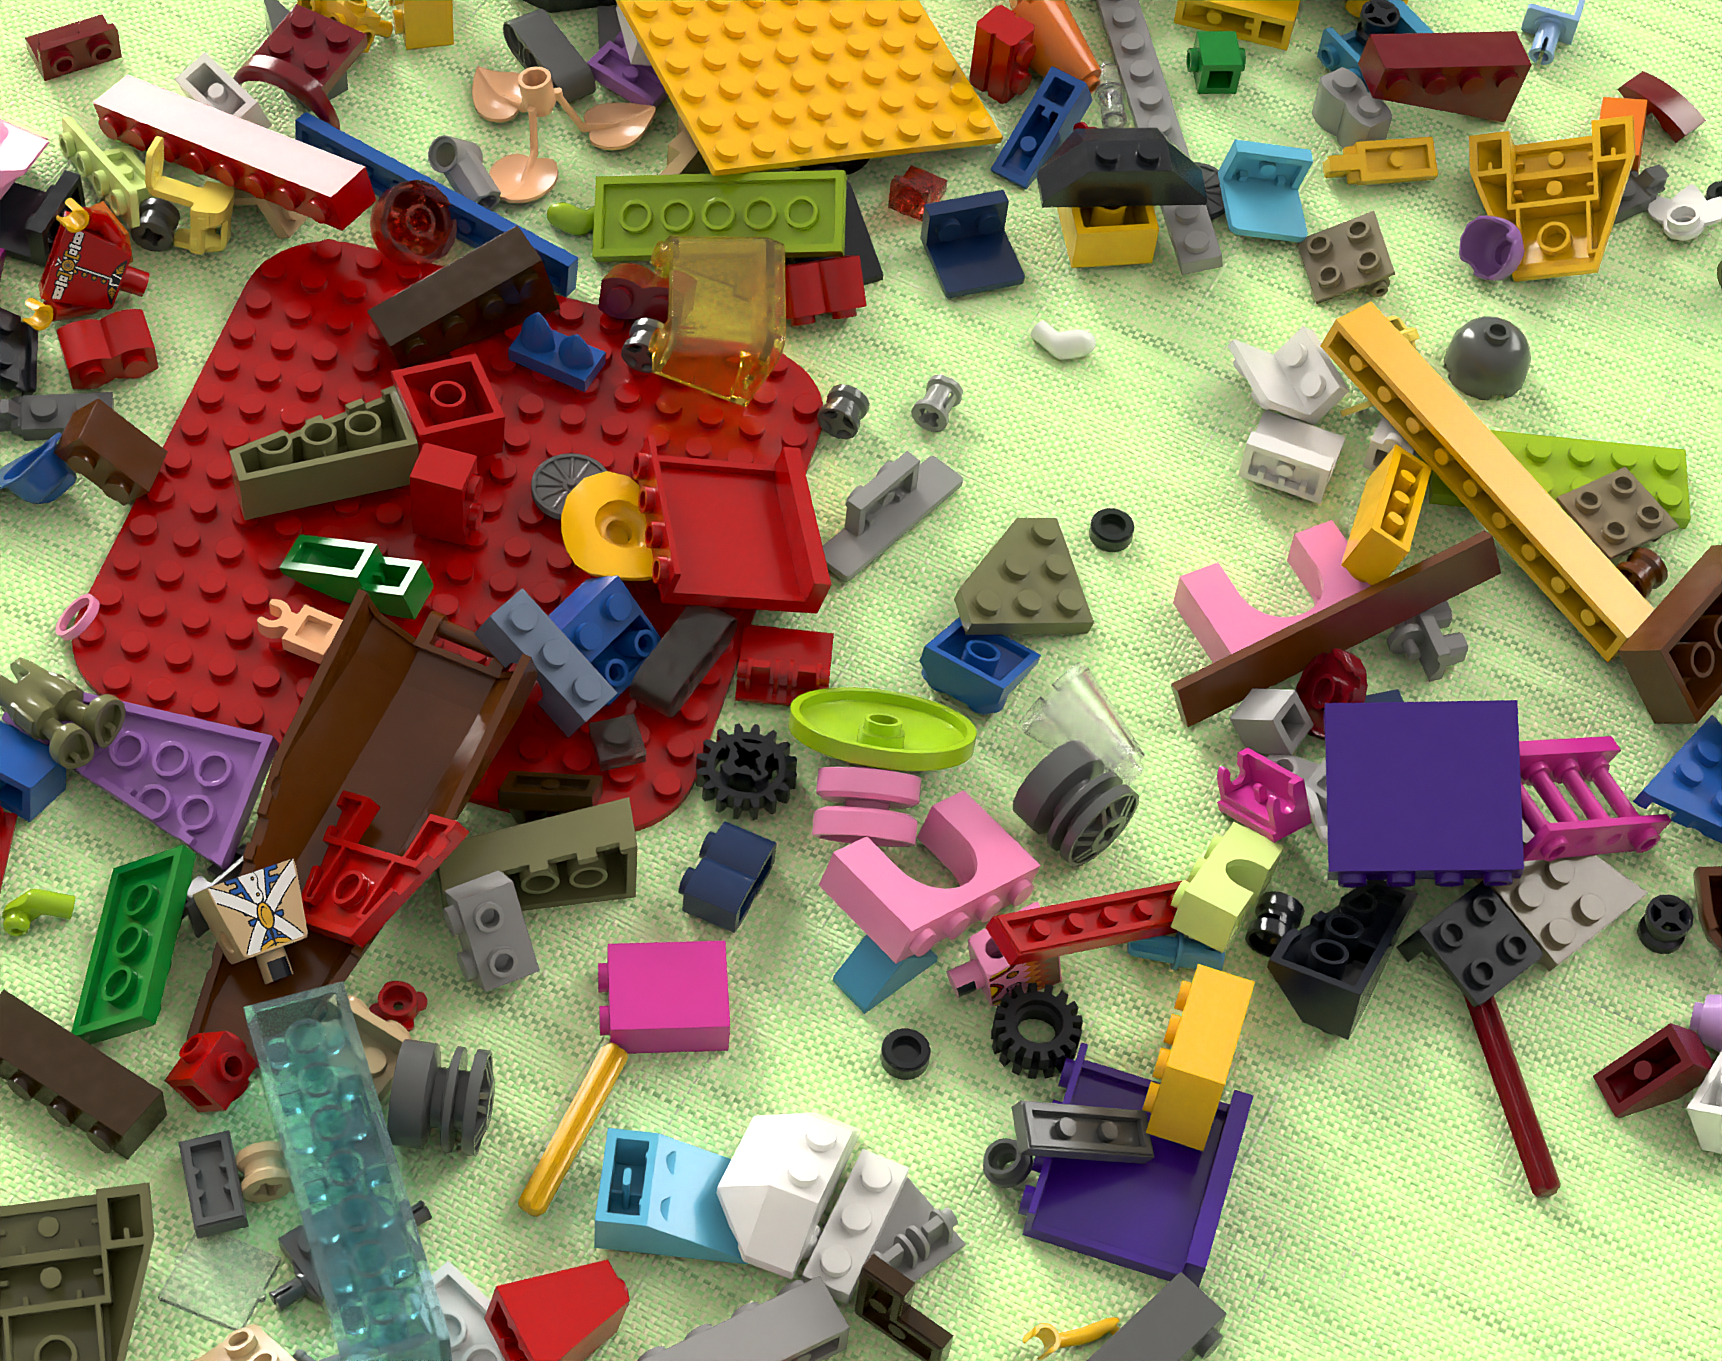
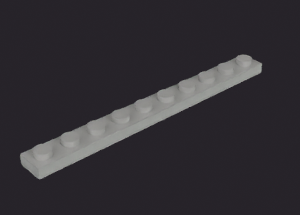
[1095,0,1223,275]

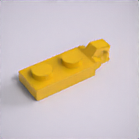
[1322,136,1438,186]

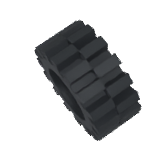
[991,983,1083,1079]

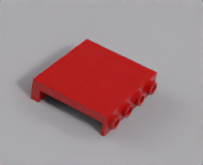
[632,435,832,614]

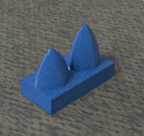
[508,312,606,392]

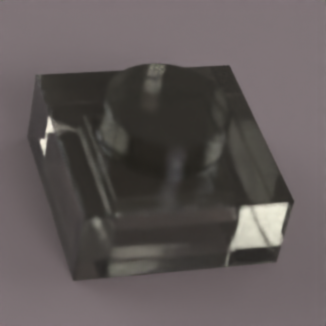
[588,714,646,772]

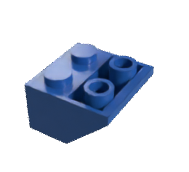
[548,575,667,706]

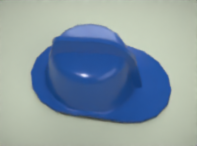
[0,432,77,504]

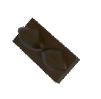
[498,771,603,825]

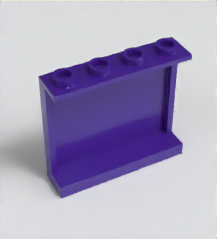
[1324,700,1524,888]
[1018,1042,1254,1288]

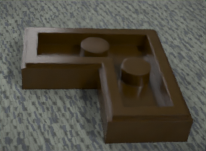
[855,1253,954,1361]

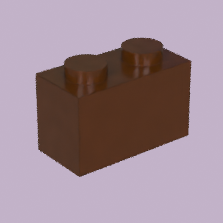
[53,398,168,506]

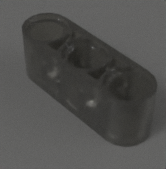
[628,605,738,718]

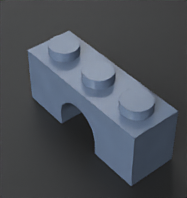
[474,588,617,738]

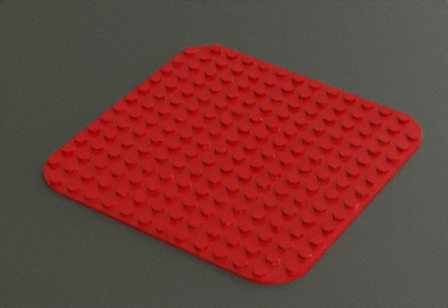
[72,239,823,832]

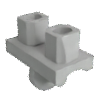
[1387,601,1468,682]

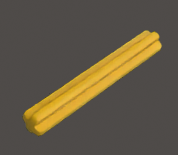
[518,1042,628,1217]

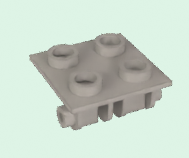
[822,1177,966,1282]

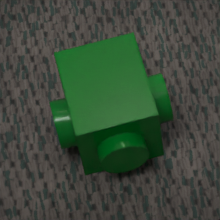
[1186,31,1246,94]

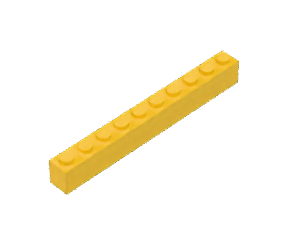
[1320,301,1654,663]

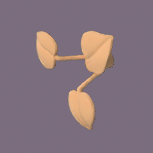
[472,66,656,203]

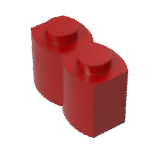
[771,255,867,326]
[56,309,159,389]

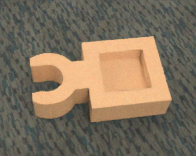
[257,599,343,664]

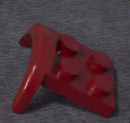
[233,4,368,130]

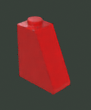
[484,1259,630,1361]

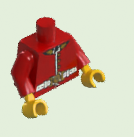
[22,198,149,331]

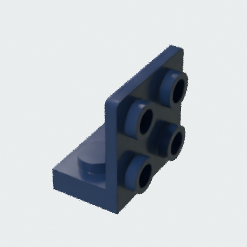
[920,190,1025,298]

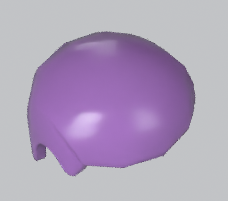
[1459,216,1525,281]

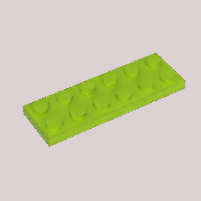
[592,170,847,262]
[1429,430,1691,529]

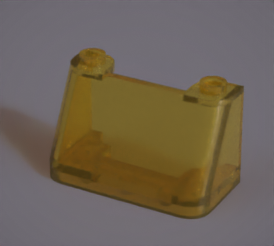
[648,235,786,407]

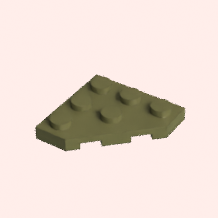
[954,518,1094,635]

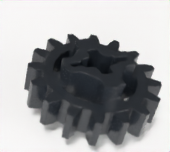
[696,723,797,820]

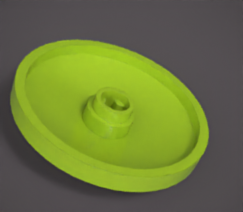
[788,687,977,771]

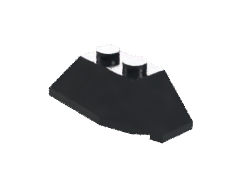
[1037,128,1207,208]

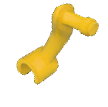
[1022,1317,1120,1361]

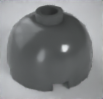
[1443,316,1531,400]

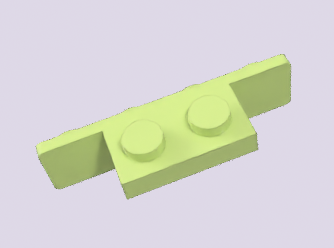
[58,116,158,228]

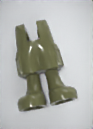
[0,657,126,769]

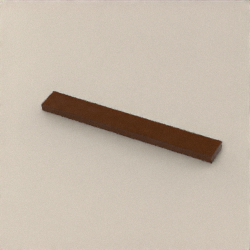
[1170,531,1501,727]

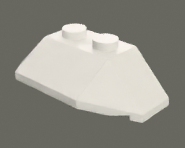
[716,1112,861,1280]

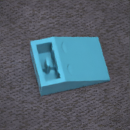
[594,1128,748,1264]

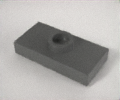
[178,1130,249,1239]

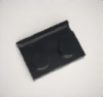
[0,308,38,396]

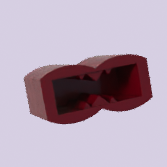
[598,263,697,329]

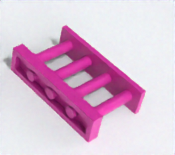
[1519,736,1672,861]

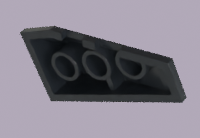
[1267,880,1418,1040]

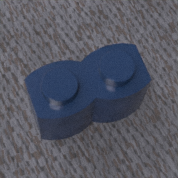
[678,821,777,933]

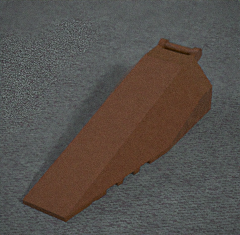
[187,589,538,1078]

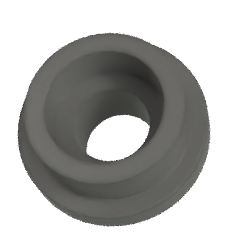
[983,1138,1033,1188]

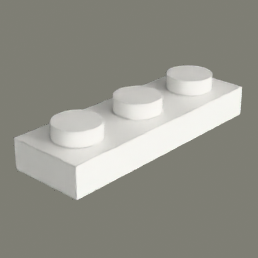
[801,1149,909,1304]

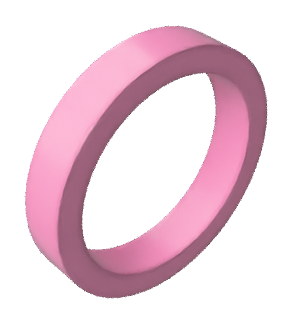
[55,594,100,641]

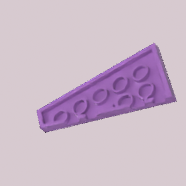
[2,692,279,872]

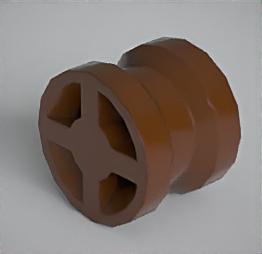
[1616,548,1668,599]

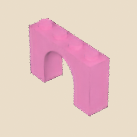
[1173,520,1372,663]
[819,790,1041,964]

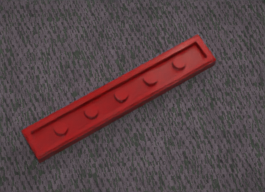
[985,880,1188,966]

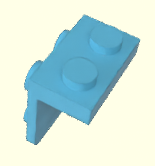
[1218,139,1313,243]

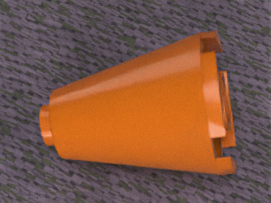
[1012,0,1102,94]

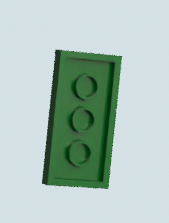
[71,845,197,1045]

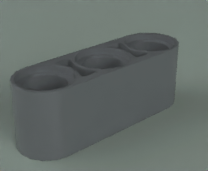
[503,9,596,107]

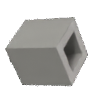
[1229,689,1314,755]

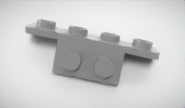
[823,451,963,582]

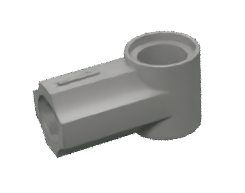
[428,135,501,211]

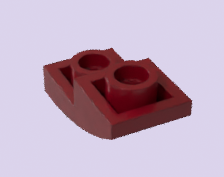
[1617,71,1706,143]

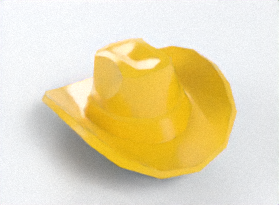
[561,471,653,581]

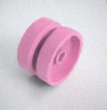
[812,766,922,847]

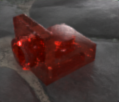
[888,165,948,222]

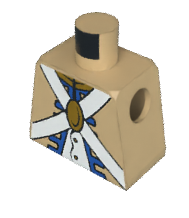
[193,858,308,984]

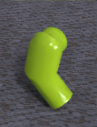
[547,202,594,236]
[2,889,75,936]

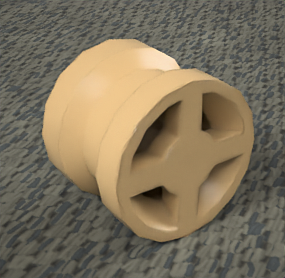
[235,1141,294,1203]

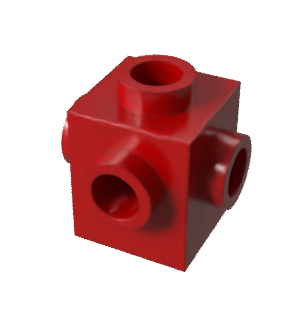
[164,1031,259,1113]

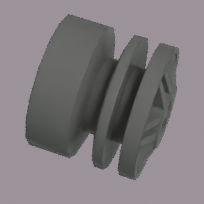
[1013,740,1139,867]
[387,1039,495,1157]

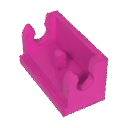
[1217,747,1312,843]

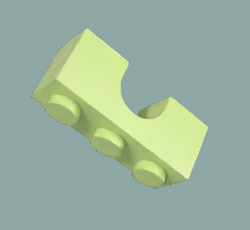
[1171,822,1285,953]

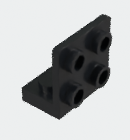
[0,170,86,267]
[1396,880,1543,1007]

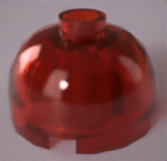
[369,180,457,266]

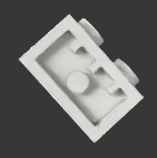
[1228,326,1350,425]
[1238,411,1345,504]

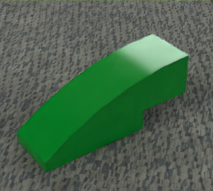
[279,534,434,620]

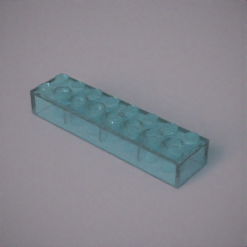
[243,981,452,1361]

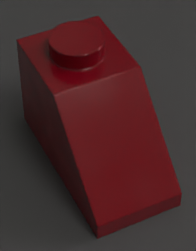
[1593,1023,1714,1118]

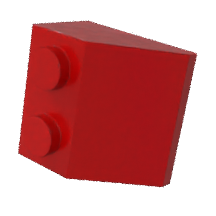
[391,353,505,458]

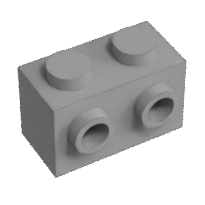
[443,870,540,992]

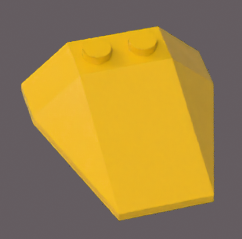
[1469,115,1635,282]

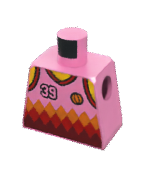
[947,901,1062,1006]

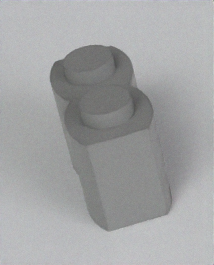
[1312,67,1392,149]

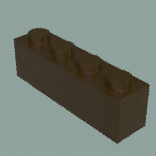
[0,989,167,1160]

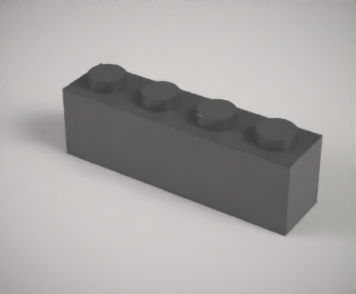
[1086,1272,1227,1361]

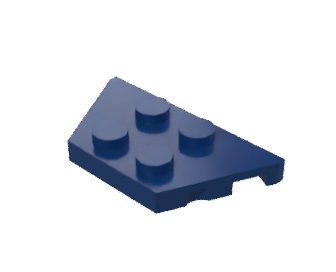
[1633,715,1722,843]

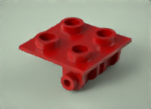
[735,624,834,706]

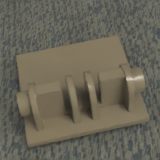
[1297,211,1395,304]
[1556,467,1679,560]

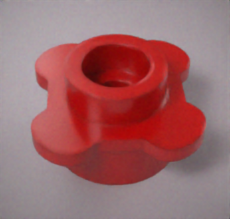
[369,981,428,1032]

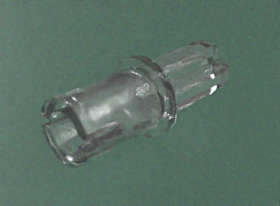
[1094,60,1127,128]

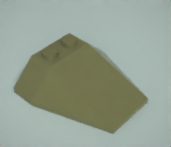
[0,1182,155,1361]

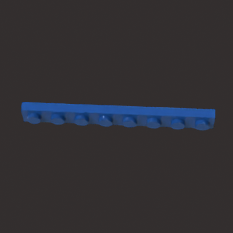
[295,112,578,297]

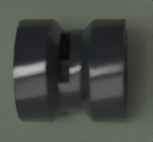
[1245,891,1305,957]

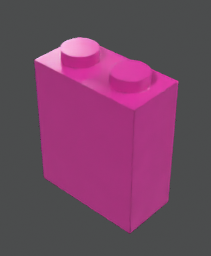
[598,941,730,1054]

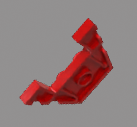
[301,790,469,948]

